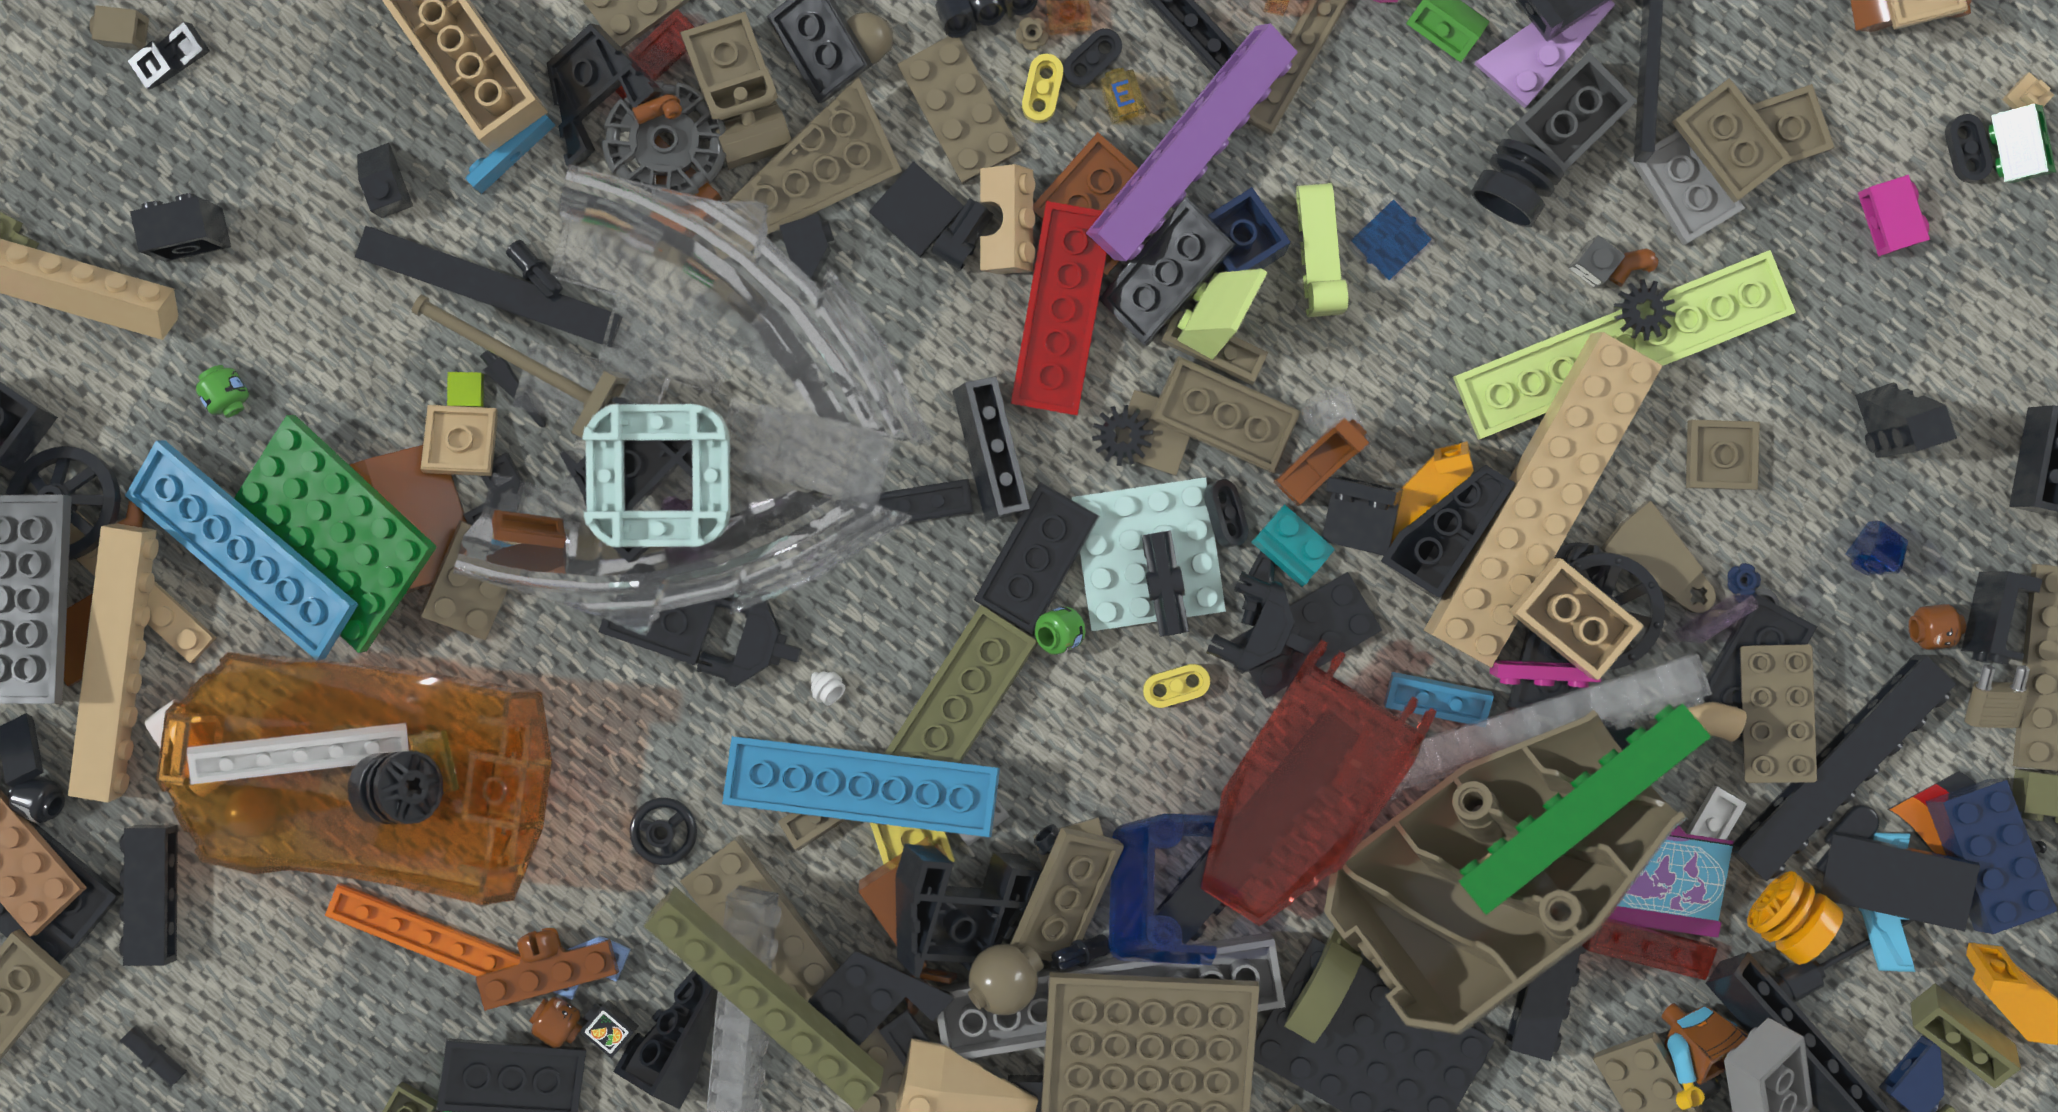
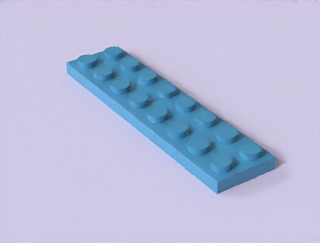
[125,440,358,661]
[722,736,1000,838]

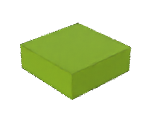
[447,372,484,407]

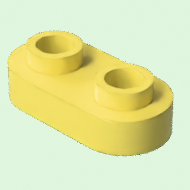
[1022,54,1063,123]
[1143,664,1210,708]

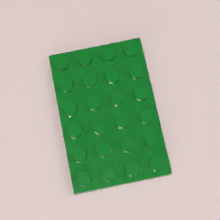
[234,415,437,653]

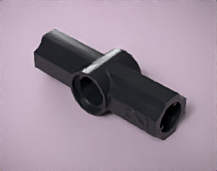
[1142,530,1189,637]

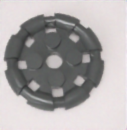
[602,80,726,202]

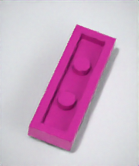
[1489,660,1601,688]

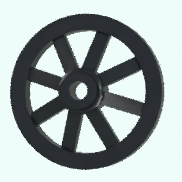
[5,446,121,561]
[1568,552,1665,670]

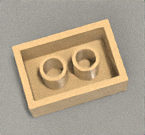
[1508,558,1644,680]

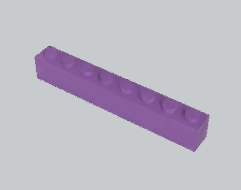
[1086,23,1298,261]

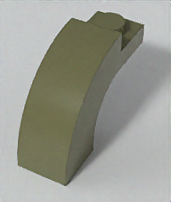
[1285,927,1363,1044]

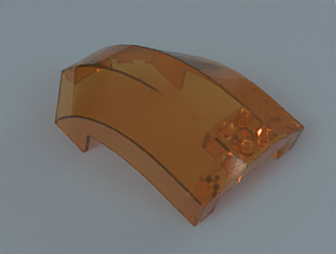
[156,652,552,905]

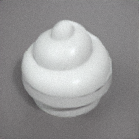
[811,671,845,706]

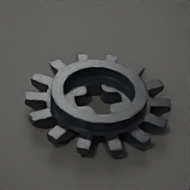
[1614,279,1676,341]
[1092,405,1153,466]

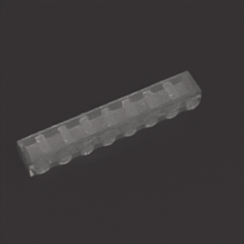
[707,885,781,1112]

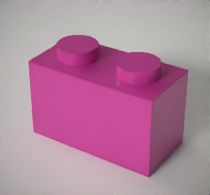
[1858,175,1930,257]

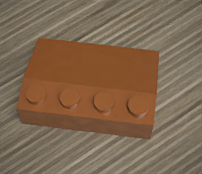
[350,445,467,594]

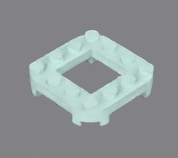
[583,404,730,547]

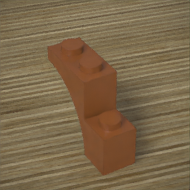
[1274,417,1369,506]

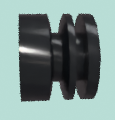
[1471,139,1564,227]
[348,751,443,825]

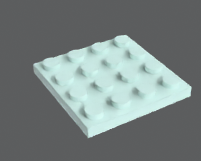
[1072,477,1226,631]

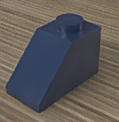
[1879,1036,1944,1112]

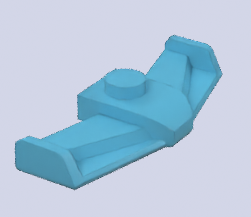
[1859,833,1916,972]

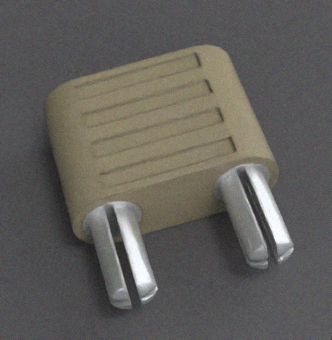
[1964,664,2030,728]

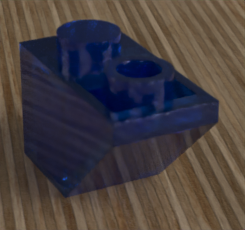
[1845,521,1908,575]

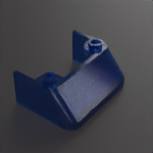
[1108,814,1218,965]

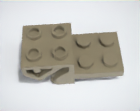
[680,12,791,170]

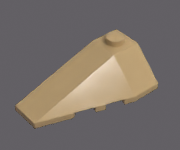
[896,1038,1038,1112]

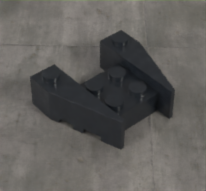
[560,396,732,563]
[895,844,1041,978]

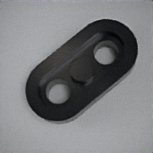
[1063,28,1122,88]
[1945,114,1993,183]
[1204,479,1249,548]

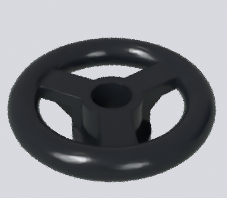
[630,798,697,865]

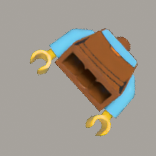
[1661,1003,1748,1110]

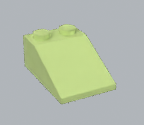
[1177,269,1268,360]

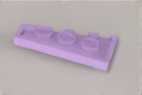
[1474,0,1615,108]

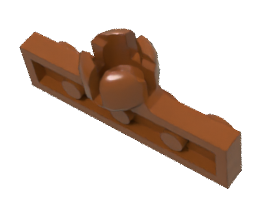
[476,928,619,1011]

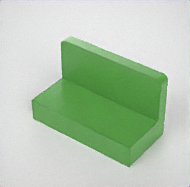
[1406,0,1489,63]

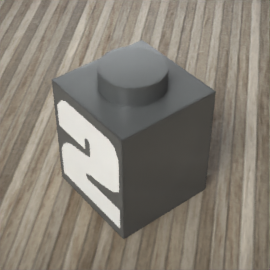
[1568,235,1625,288]

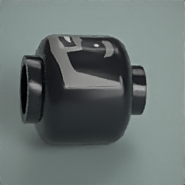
[8,775,65,824]

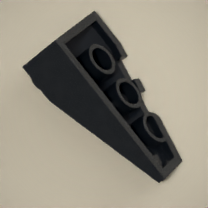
[1381,465,1515,601]
[613,970,721,1109]

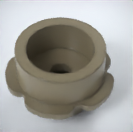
[1016,17,1049,50]

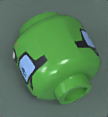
[195,365,249,418]
[1035,606,1086,655]

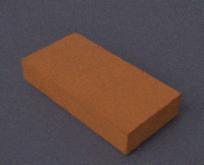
[492,510,566,549]

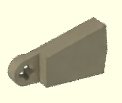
[1600,500,1716,613]

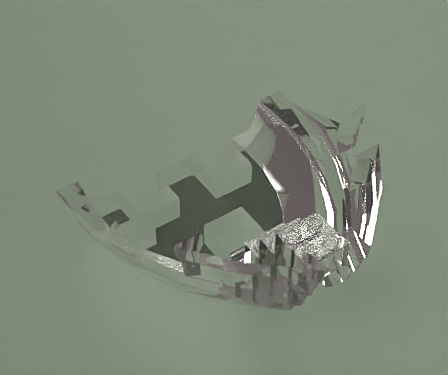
[453,164,933,634]

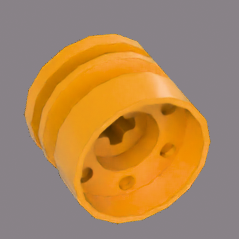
[1747,871,1844,965]

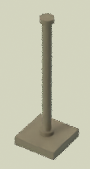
[412,294,630,439]

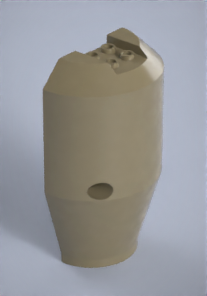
[1324,709,1687,1035]

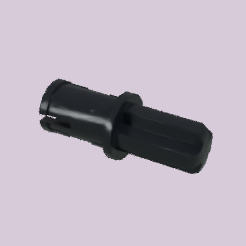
[506,240,563,299]
[1050,934,1111,971]

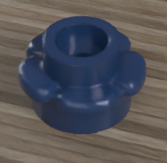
[1727,563,1761,597]

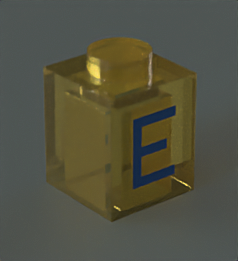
[1100,68,1146,125]

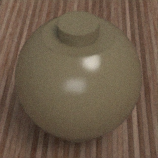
[968,944,1044,1015]

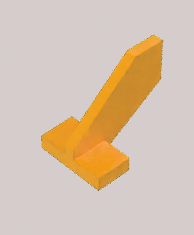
[1391,441,1474,544]
[1966,943,2058,1045]

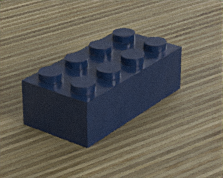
[1925,779,2057,934]

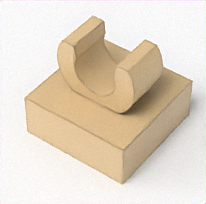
[2002,72,2054,109]

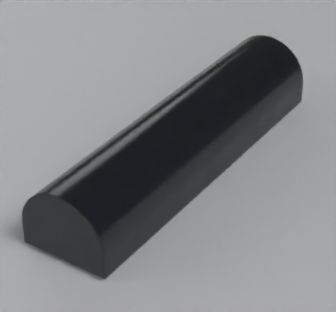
[1144,0,1238,76]

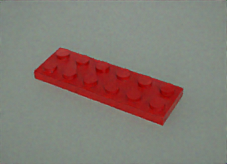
[1011,201,1107,416]

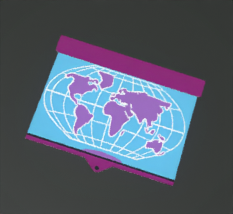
[1606,825,1734,938]

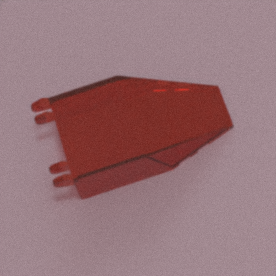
[1201,640,1437,926]

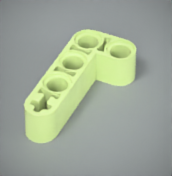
[1296,183,1348,317]

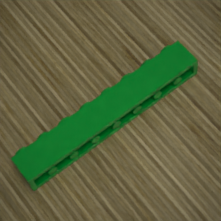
[1458,703,1712,915]

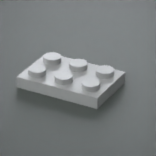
[1630,130,1745,246]

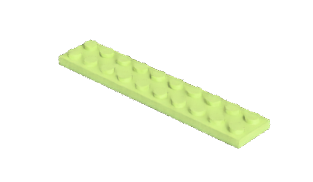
[1453,250,1796,440]

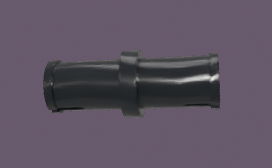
[120,1025,187,1088]

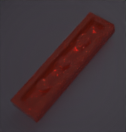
[1581,918,1718,980]

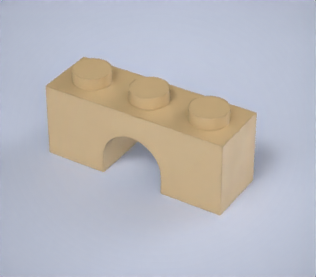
[980,164,1035,274]

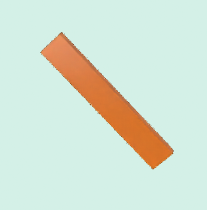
[325,883,521,976]

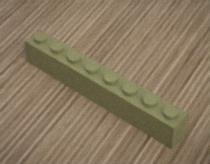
[644,886,884,1111]

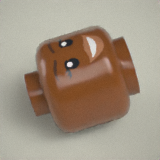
[1908,604,1966,650]
[529,996,583,1048]

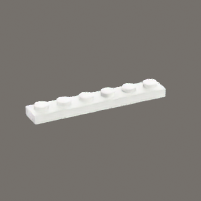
[187,723,409,784]

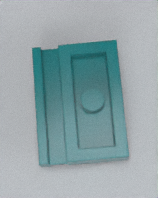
[1251,504,1335,587]

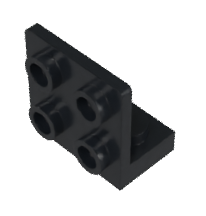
[1322,475,1403,556]

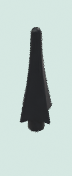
[480,350,546,427]

